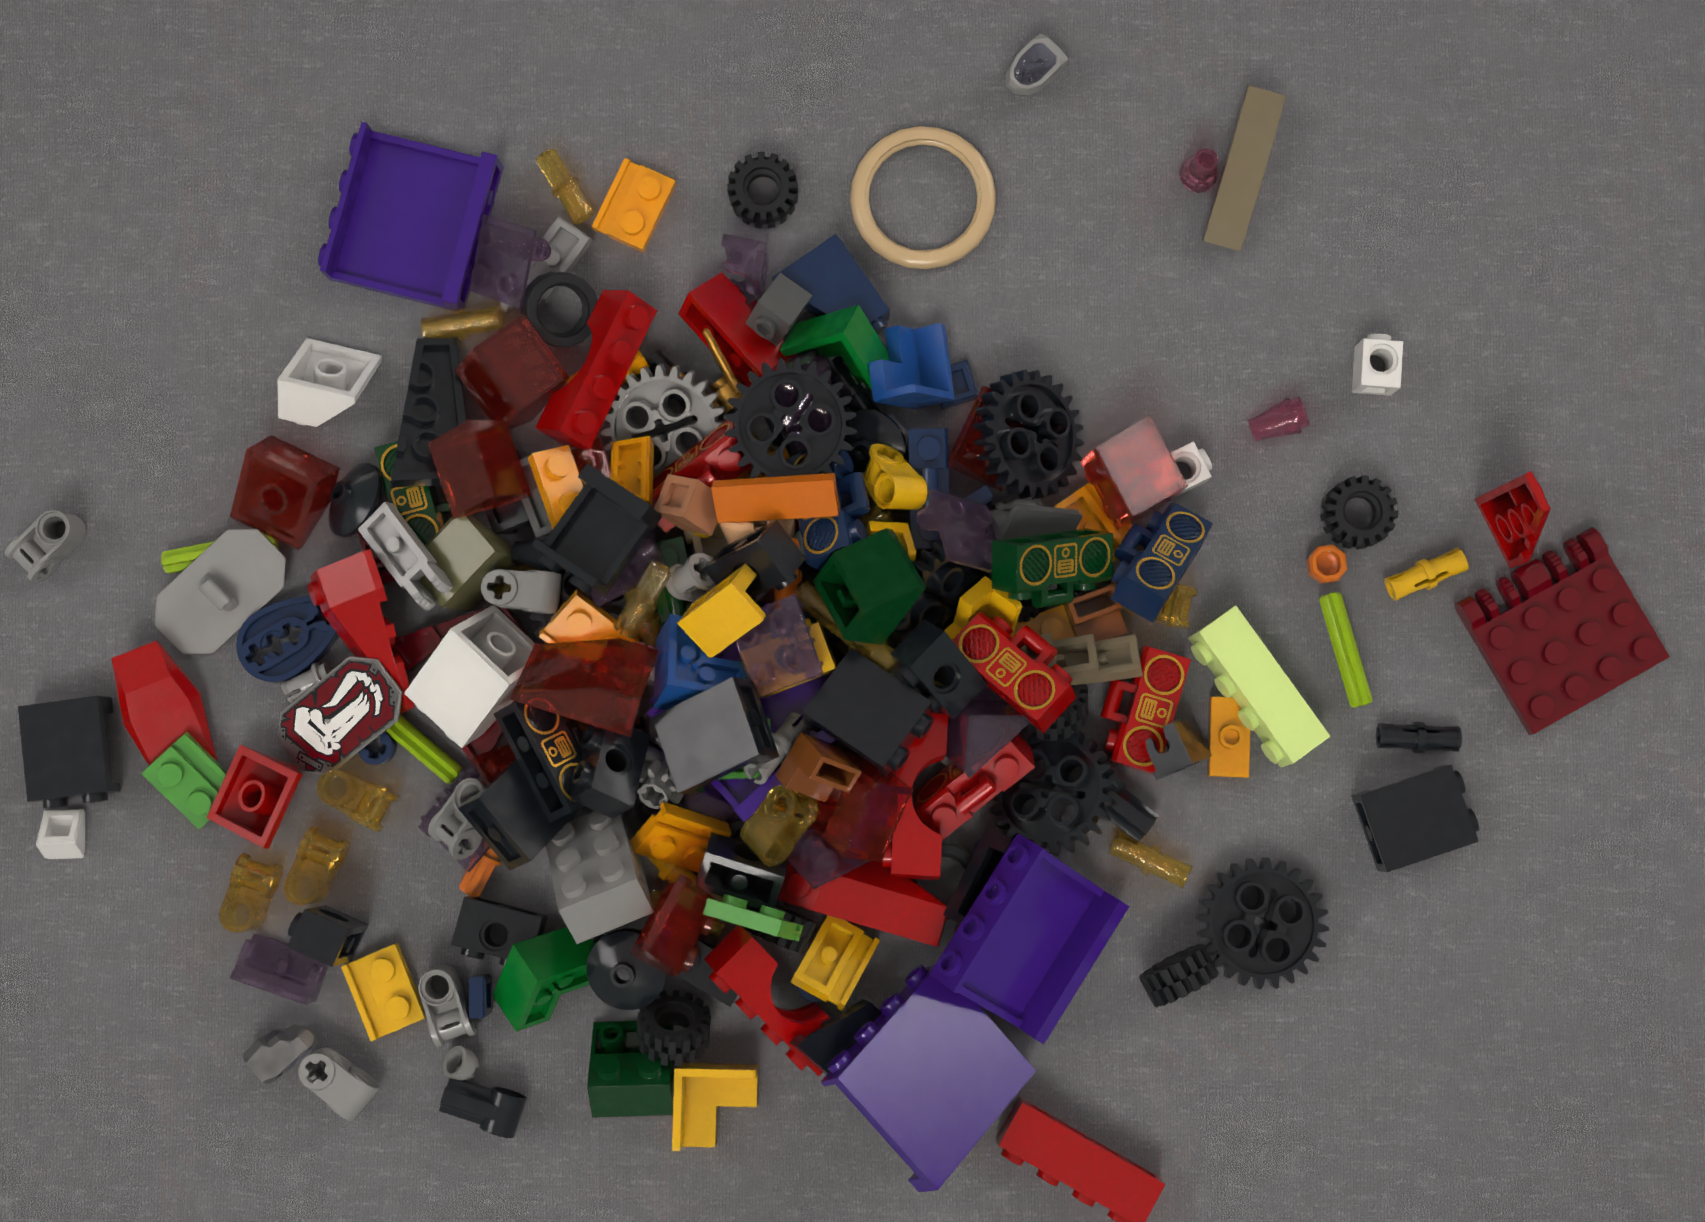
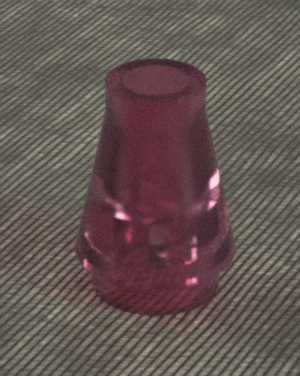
[1179,148,1218,193]
[1247,397,1310,442]

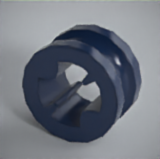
[358,731,397,765]

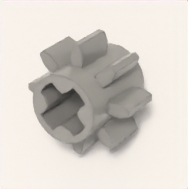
[637,758,684,809]

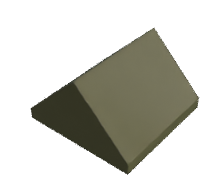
[419,507,515,612]

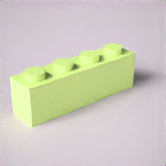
[1188,606,1330,768]

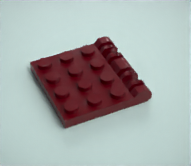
[1455,527,1670,735]

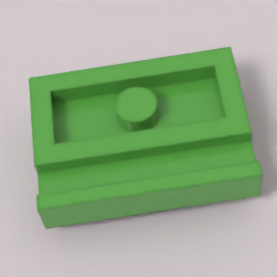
[141,731,228,830]
[703,894,803,942]

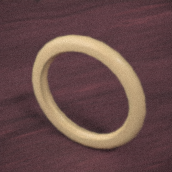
[850,126,996,269]

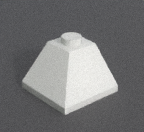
[277,338,382,427]

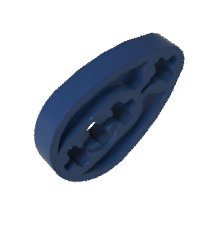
[236,596,339,683]

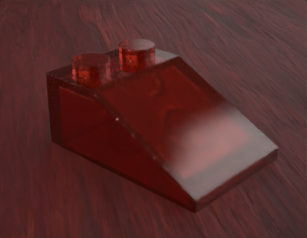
[511,638,659,737]

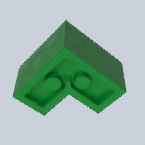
[780,304,889,390]
[493,927,595,1032]

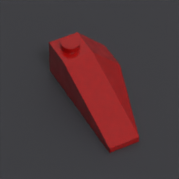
[1474,471,1551,569]
[307,549,415,714]
[778,823,947,947]

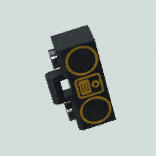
[494,686,584,823]

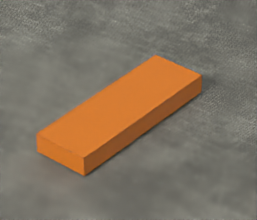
[711,473,840,523]

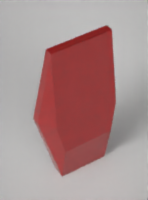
[111,640,218,765]

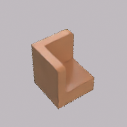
[654,474,717,536]

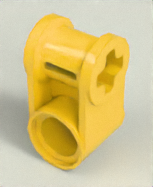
[863,444,927,510]

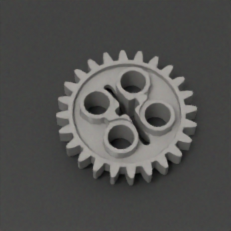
[600,364,726,478]

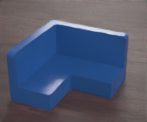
[869,323,955,409]
[653,614,747,710]

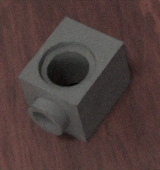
[745,273,813,347]

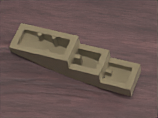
[1202,85,1286,251]
[1020,633,1143,685]

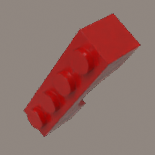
[535,290,658,450]
[882,713,948,880]
[704,925,830,1077]

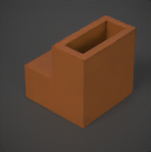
[1063,584,1128,641]
[775,732,862,802]

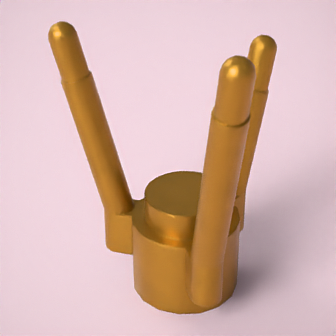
[669,328,742,414]

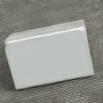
[36,809,86,859]

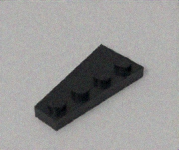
[390,338,472,488]

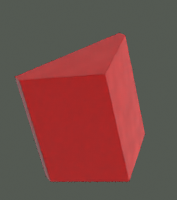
[206,745,303,849]

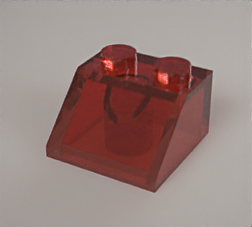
[1081,416,1188,530]
[230,435,340,550]
[629,874,716,977]

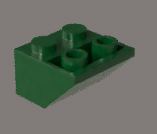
[813,528,926,645]
[587,1021,675,1118]

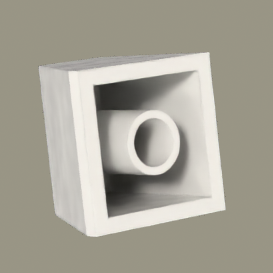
[404,605,551,748]

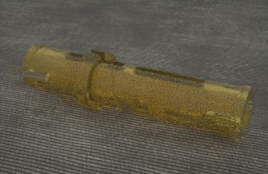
[791,581,897,673]

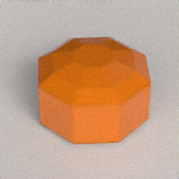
[1306,545,1347,584]

